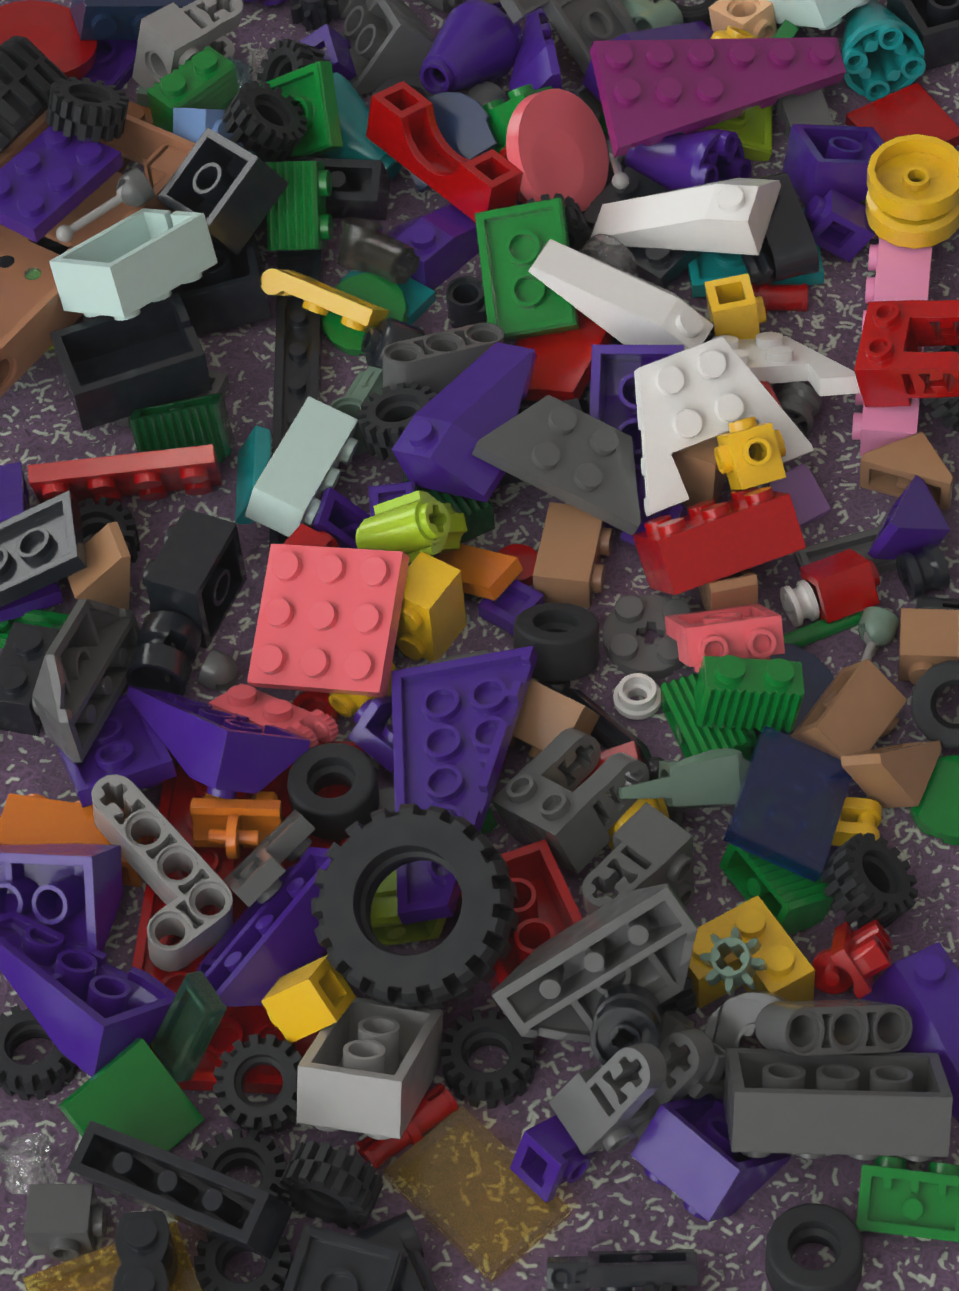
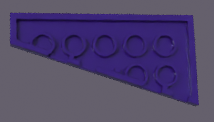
[391,645,538,925]

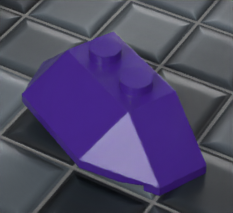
[186,846,331,1007]

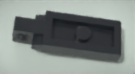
[546,1249,698,1291]

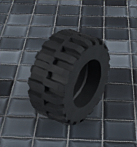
[0,36,68,154]
[311,803,519,1011]

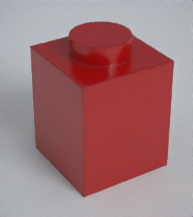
[799,548,880,624]

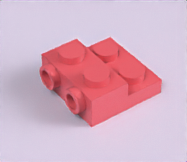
[665,603,785,673]

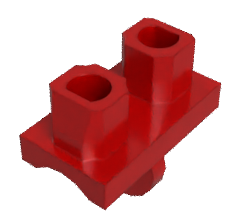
[811,919,893,1000]

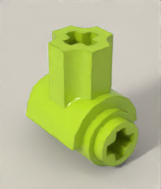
[355,490,467,563]

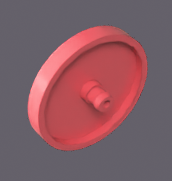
[506,89,609,212]

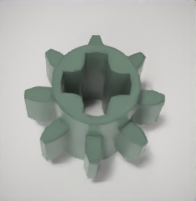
[699,927,767,996]

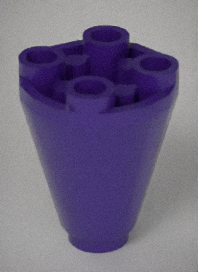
[420,0,522,95]
[625,129,752,191]

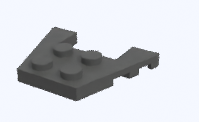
[499,0,640,120]

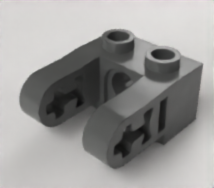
[491,728,649,874]
[582,802,695,914]
[548,1028,715,1155]

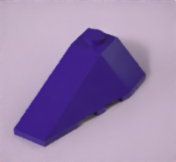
[364,200,524,290]
[127,686,310,799]
[0,911,182,1077]

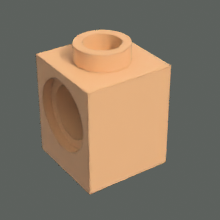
[708,0,777,38]

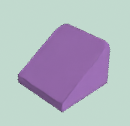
[767,463,831,528]

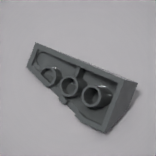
[338,0,435,95]

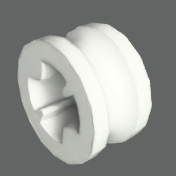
[780,580,820,627]

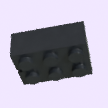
[50,292,212,431]

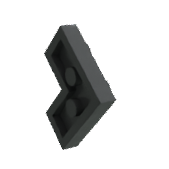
[223,810,315,907]

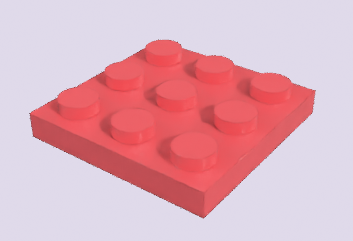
[247,544,410,697]

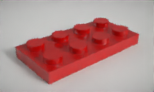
[27,444,222,505]

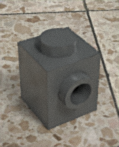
[23,1184,108,1262]

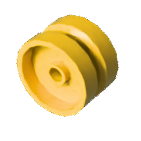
[865,134,959,249]

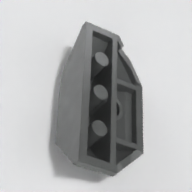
[32,599,140,763]
[492,883,698,1043]

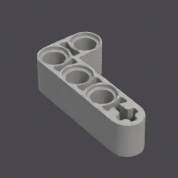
[91,774,233,972]

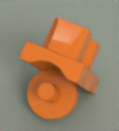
[190,791,283,859]

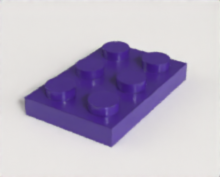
[0,126,124,243]
[55,694,177,808]

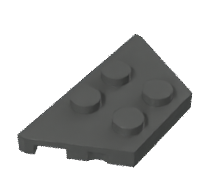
[471,395,641,536]

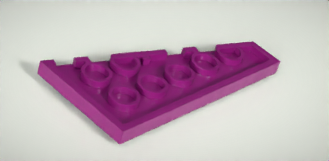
[590,37,846,158]

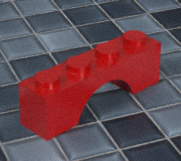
[366,81,523,222]

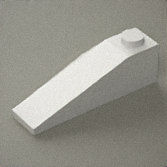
[590,178,781,255]
[528,239,714,350]

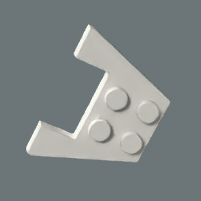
[704,332,860,396]
[634,336,814,516]

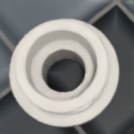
[613,673,661,720]

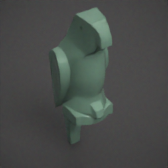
[619,748,782,809]

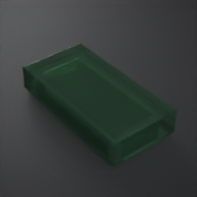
[151,971,227,1083]

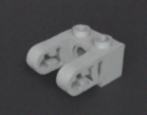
[132,0,243,91]

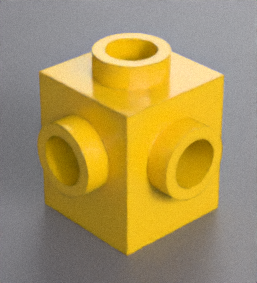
[714,416,786,490]

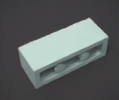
[245,396,359,537]

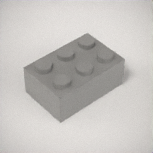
[297,997,443,1140]

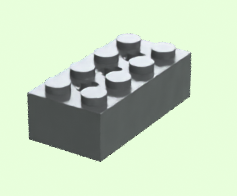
[723,1048,953,1162]

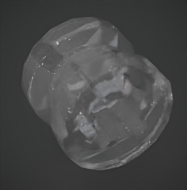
[0,1133,58,1194]

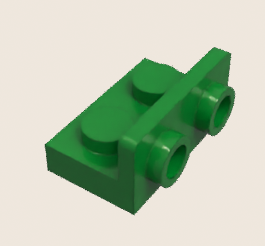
[856,1156,959,1242]

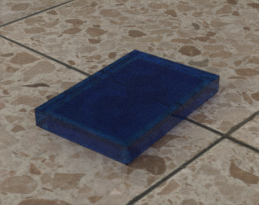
[723,725,852,883]

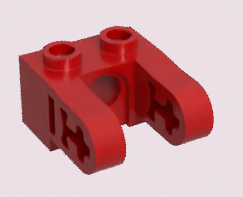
[854,300,959,407]

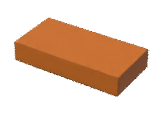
[435,544,523,601]

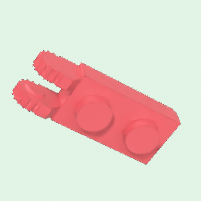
[208,683,339,749]

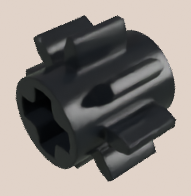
[290,0,340,31]

